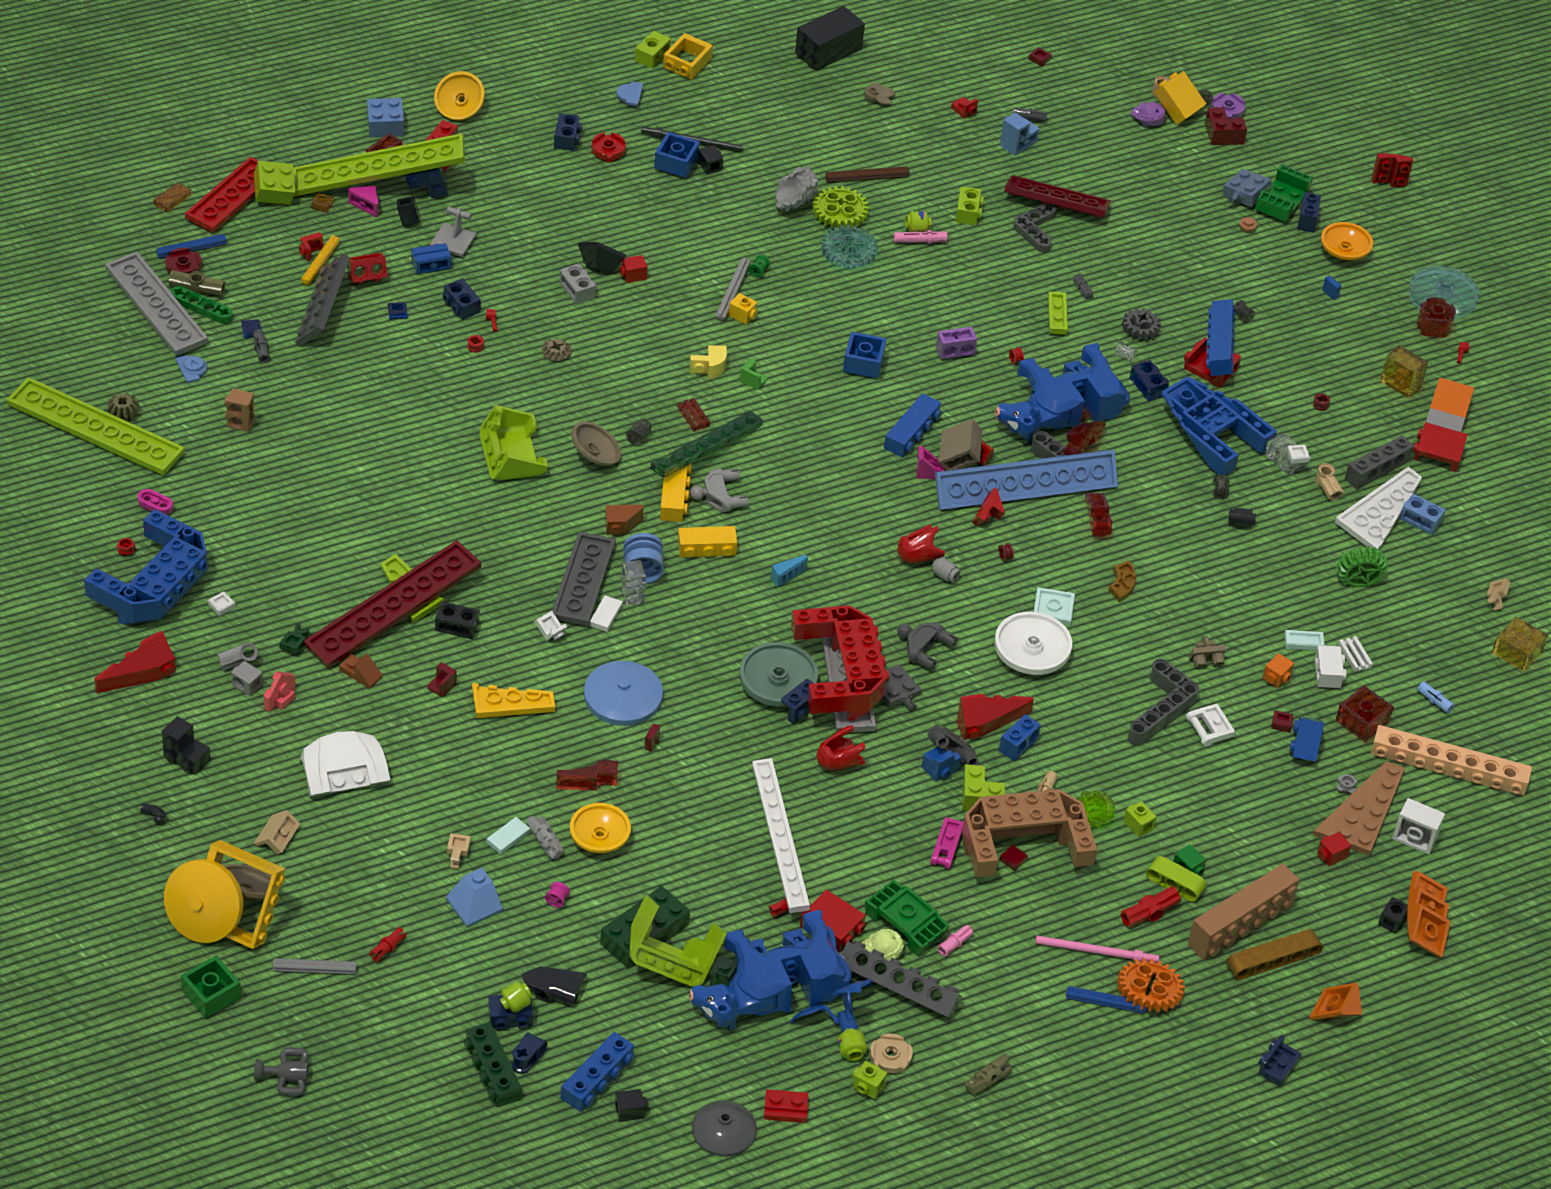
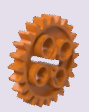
[1117,958,1185,1013]

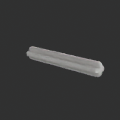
[273,958,357,974]

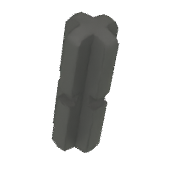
[1073,273,1094,299]

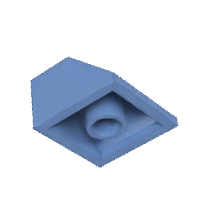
[446,868,503,928]

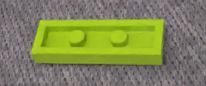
[1048,292,1068,335]

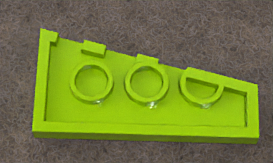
[380,554,443,624]

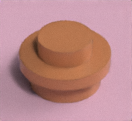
[1239,217,1257,233]

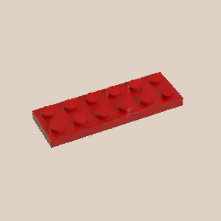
[185,156,259,233]

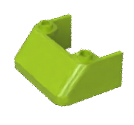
[630,895,727,987]

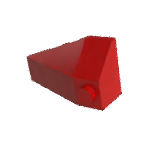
[94,631,176,694]

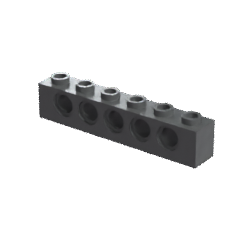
[841,940,962,1019]

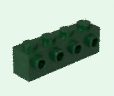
[464,1022,522,1108]

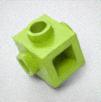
[852,1061,887,1099]

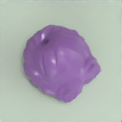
[1131,102,1166,127]

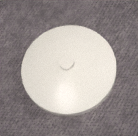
[994,612,1072,675]

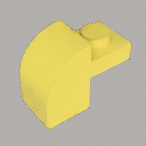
[689,345,727,379]

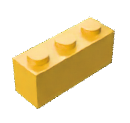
[677,526,737,557]

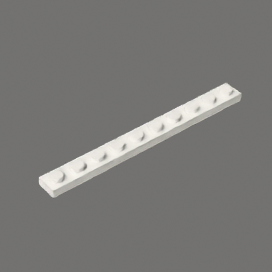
[752,758,810,913]

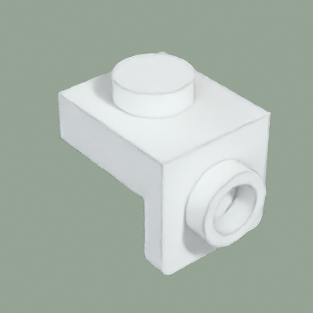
[534,611,567,641]

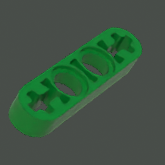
[171,286,233,324]

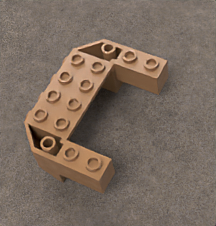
[962,789,1097,877]

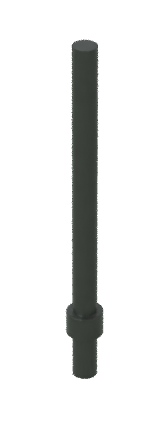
[641,126,743,152]

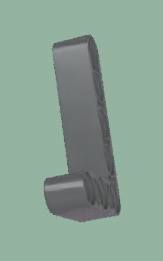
[1127,659,1199,746]

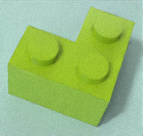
[962,764,1005,811]

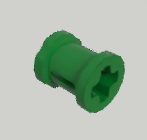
[748,255,771,278]

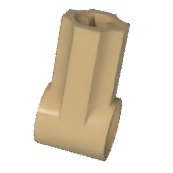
[1315,463,1344,501]

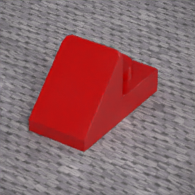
[972,487,1005,526]

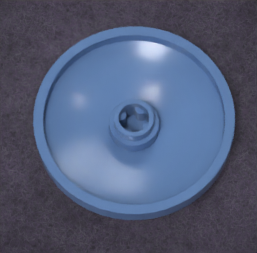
[584,661,663,726]

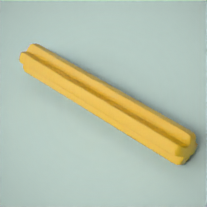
[302,235,339,285]

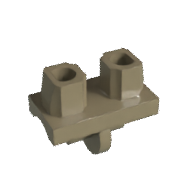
[1188,636,1227,668]

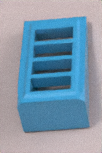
[771,555,808,587]

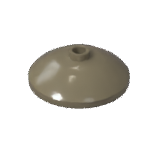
[571,421,621,466]
[224,864,271,901]

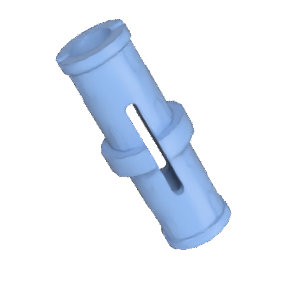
[1417,681,1455,714]

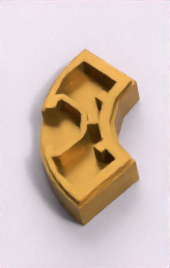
[1108,560,1136,602]

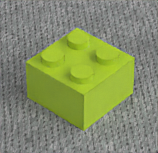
[254,161,295,205]

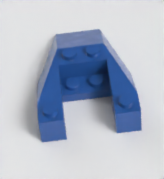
[1161,376,1277,478]

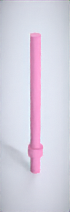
[1036,936,1159,963]

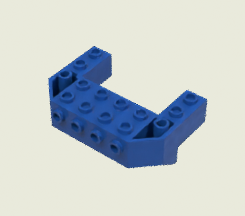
[84,509,208,624]

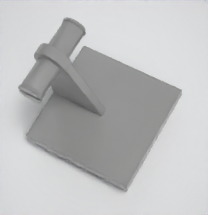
[430,206,477,257]

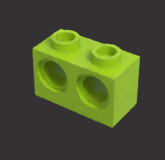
[956,187,984,225]

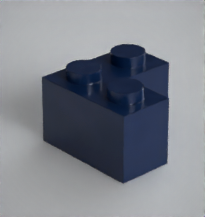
[405,167,448,198]

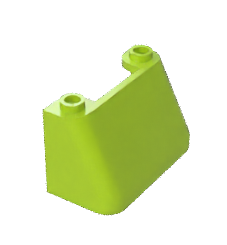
[479,405,548,481]

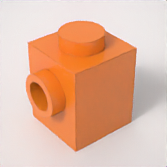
[1262,653,1294,688]

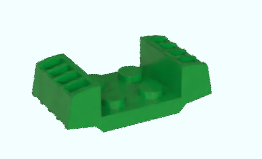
[1255,164,1313,222]
[865,879,950,956]

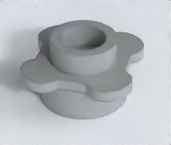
[1336,774,1357,794]

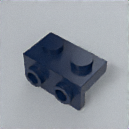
[781,679,814,725]
[1258,1034,1302,1086]

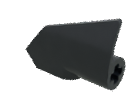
[521,966,587,1006]

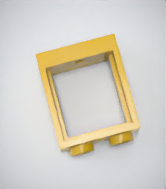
[663,33,713,80]

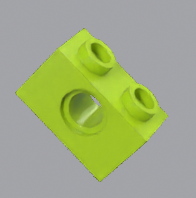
[635,31,671,69]

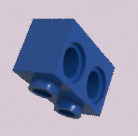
[999,714,1041,761]

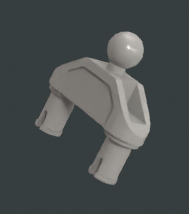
[690,468,748,512]

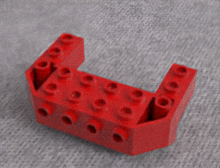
[791,605,889,721]

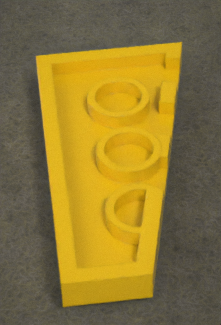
[472,683,555,718]

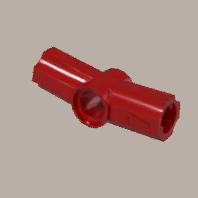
[1120,886,1181,927]

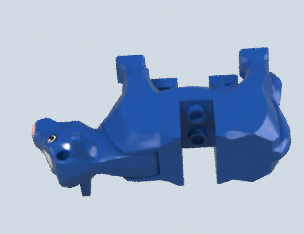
[995,343,1130,443]
[689,910,852,1031]

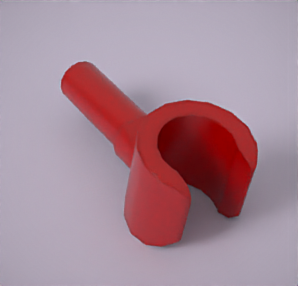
[486,309,498,332]
[1457,342,1469,364]

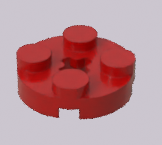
[591,132,626,163]

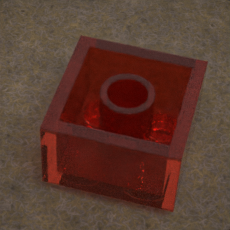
[1336,685,1394,742]

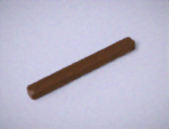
[825,166,910,182]

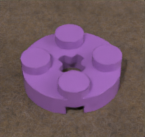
[1211,93,1245,118]

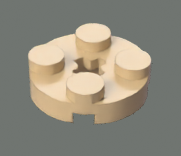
[870,1034,913,1073]

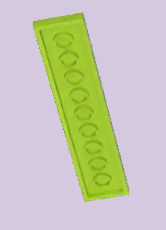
[293,133,465,196]
[6,377,185,476]

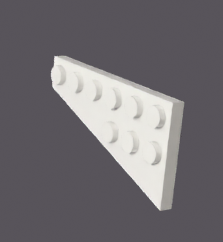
[1335,467,1422,550]

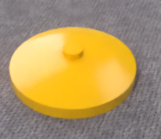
[164,859,243,943]

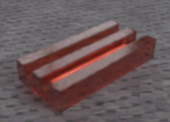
[677,398,710,431]

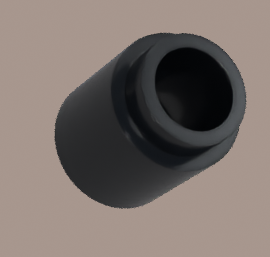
[1228,508,1256,528]

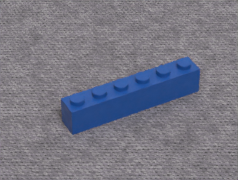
[1206,299,1235,376]

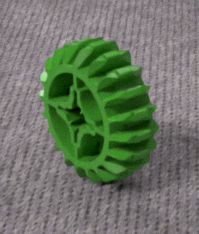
[1336,546,1388,587]

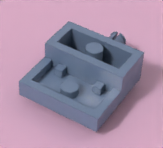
[1223,169,1271,207]

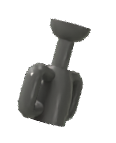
[254,1047,308,1096]

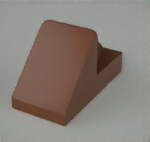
[339,653,382,689]

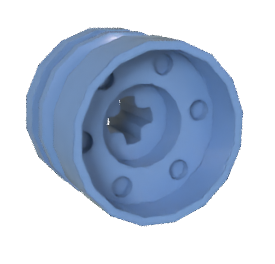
[623,533,664,584]

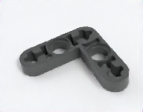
[1013,204,1056,253]

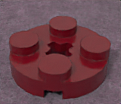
[165,248,202,274]

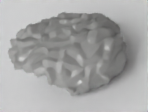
[775,166,819,211]

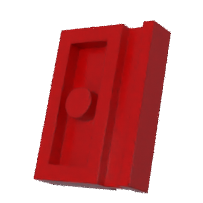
[764,1089,808,1123]

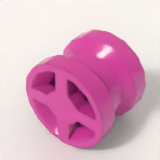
[545,882,570,908]

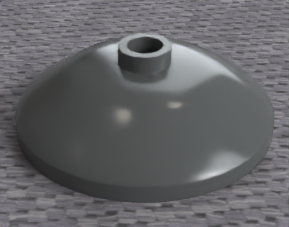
[692,1100,757,1157]

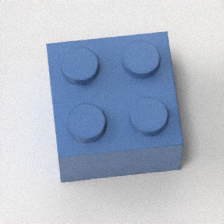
[367,98,404,138]

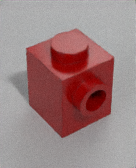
[619,255,648,283]
[1317,832,1352,867]

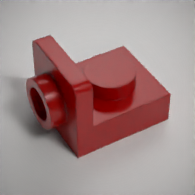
[951,97,978,119]

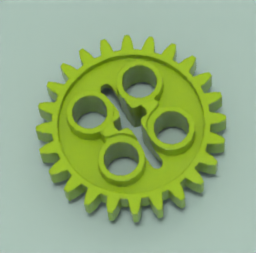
[812,186,869,230]

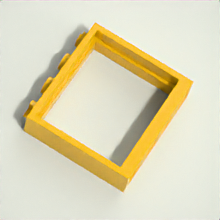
[206,840,285,949]

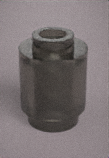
[626,418,652,445]

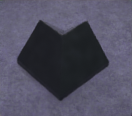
[578,242,626,275]

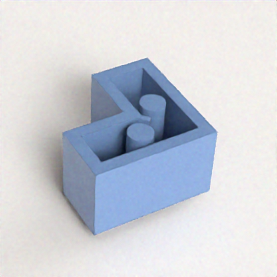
[1000,113,1040,156]

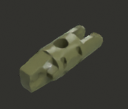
[964,1054,1012,1094]

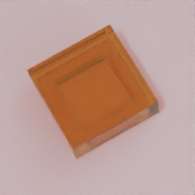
[311,193,334,213]

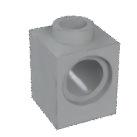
[231,661,263,697]

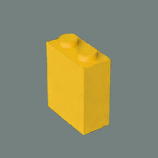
[1154,71,1206,125]

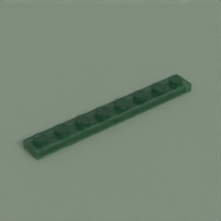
[650,411,763,478]

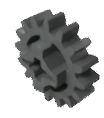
[1122,308,1161,340]

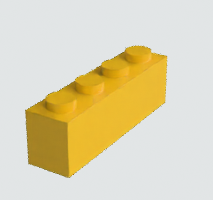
[660,453,692,522]

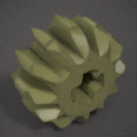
[107,392,139,421]

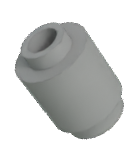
[932,557,961,583]

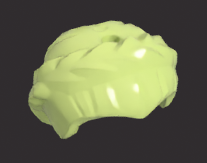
[862,929,904,961]

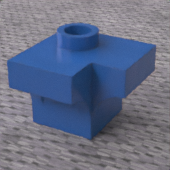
[922,746,962,782]

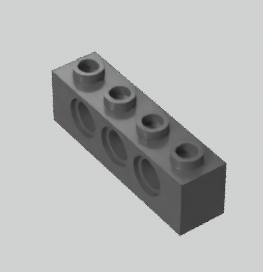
[1345,435,1414,490]

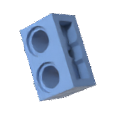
[1399,494,1446,535]

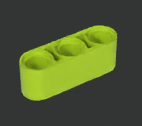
[1146,856,1207,902]

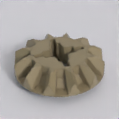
[542,337,571,361]

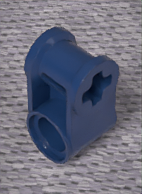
[512,1032,548,1074]

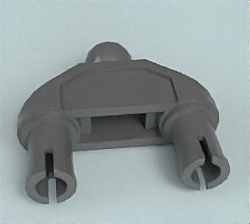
[897,622,959,671]
[927,724,979,765]

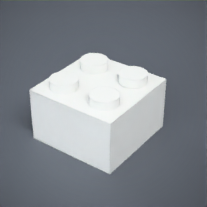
[1392,798,1445,854]

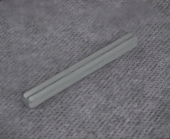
[716,258,750,321]

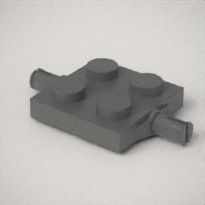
[881,665,922,712]

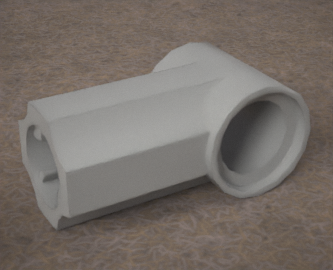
[217,642,258,670]

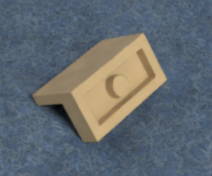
[254,810,300,854]

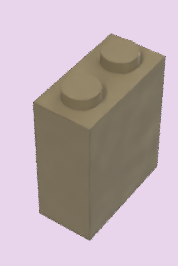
[939,419,983,471]

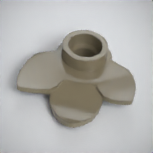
[864,83,895,105]

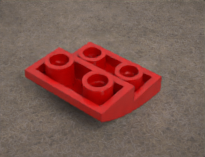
[1371,153,1414,187]

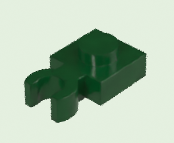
[279,624,310,654]

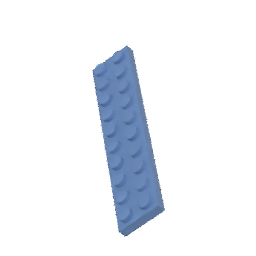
[935,449,1118,510]

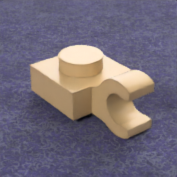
[1487,578,1511,611]
[447,833,471,869]

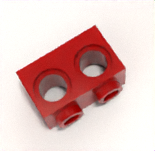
[347,252,388,284]

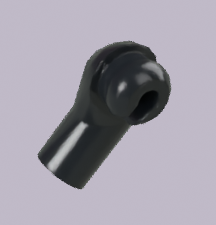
[140,803,166,824]

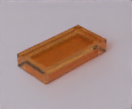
[153,182,191,212]

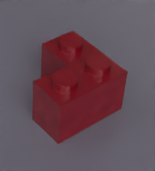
[1205,107,1247,145]

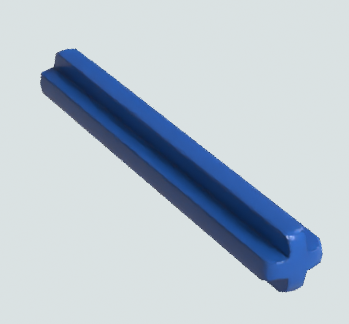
[156,234,227,258]
[1066,986,1147,1013]

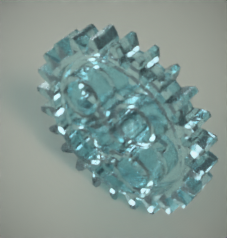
[821,224,878,269]

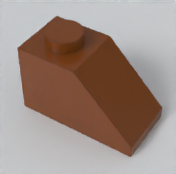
[605,505,644,535]

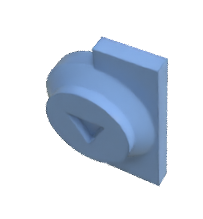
[617,81,643,106]
[176,355,207,384]

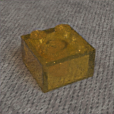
[1380,345,1429,399]
[1491,616,1548,671]

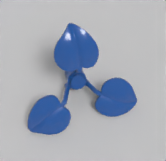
[790,979,873,1033]

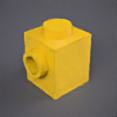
[728,293,758,325]

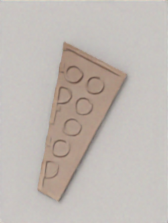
[1313,761,1405,856]

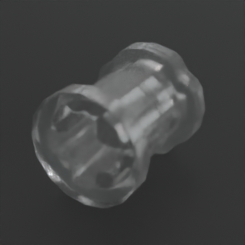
[1114,341,1137,363]

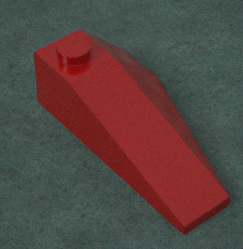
[956,694,1034,740]

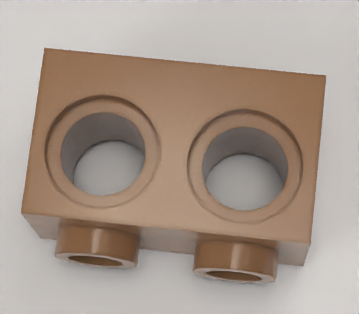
[224,388,255,432]

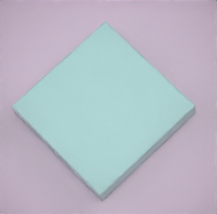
[1034,587,1075,626]

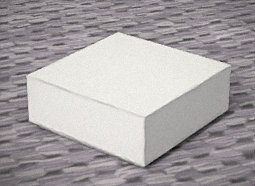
[1286,445,1310,464]
[208,592,235,616]

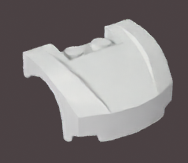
[299,731,390,798]

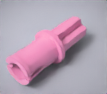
[937,925,973,957]

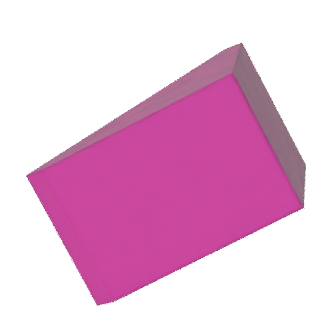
[348,186,378,217]
[916,445,945,479]

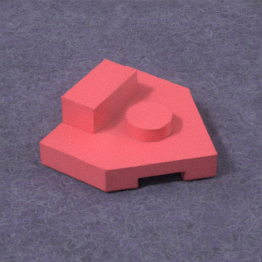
[264,671,295,712]

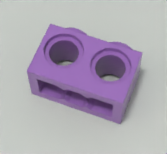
[936,327,977,359]

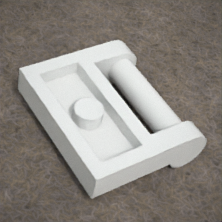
[1185,704,1235,747]

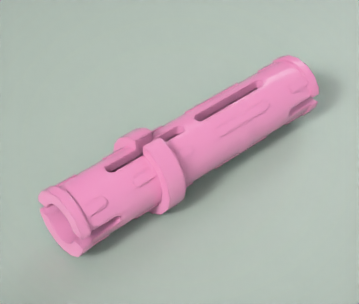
[894,230,947,244]

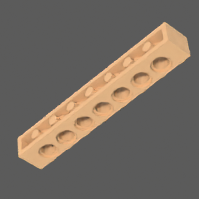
[1371,725,1532,796]

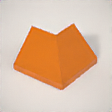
[1309,982,1362,1020]

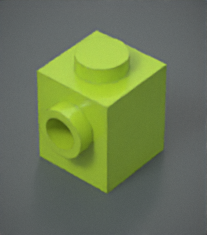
[1124,801,1157,838]

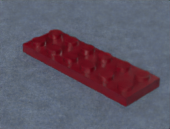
[1004,175,1111,218]

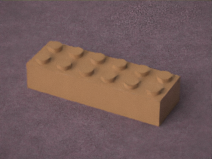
[1187,864,1300,961]

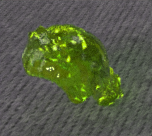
[1079,791,1115,827]

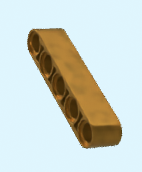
[1226,929,1323,980]

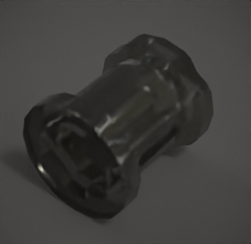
[1234,300,1255,323]
[1213,475,1230,499]

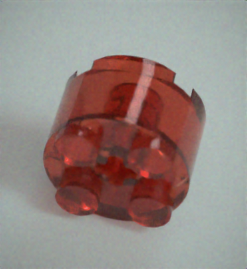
[1416,297,1456,337]

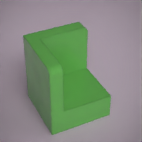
[740,358,767,390]

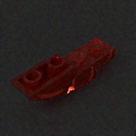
[1063,421,1106,455]

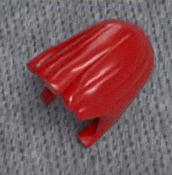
[897,524,945,564]
[816,725,866,771]

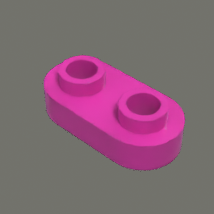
[138,489,173,515]

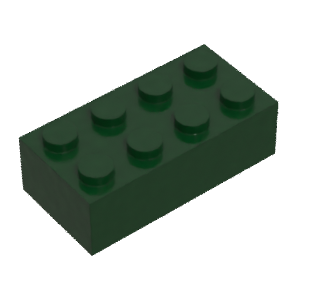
[600,885,690,969]

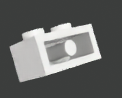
[1315,645,1346,688]

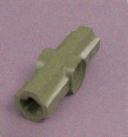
[169,270,226,296]

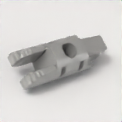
[527,816,564,859]

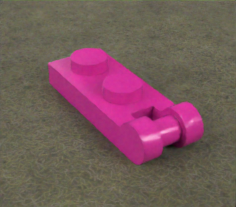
[930,817,964,869]

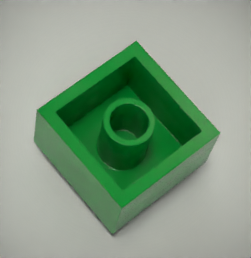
[181,955,241,1018]

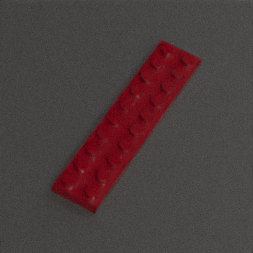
[304,540,482,669]

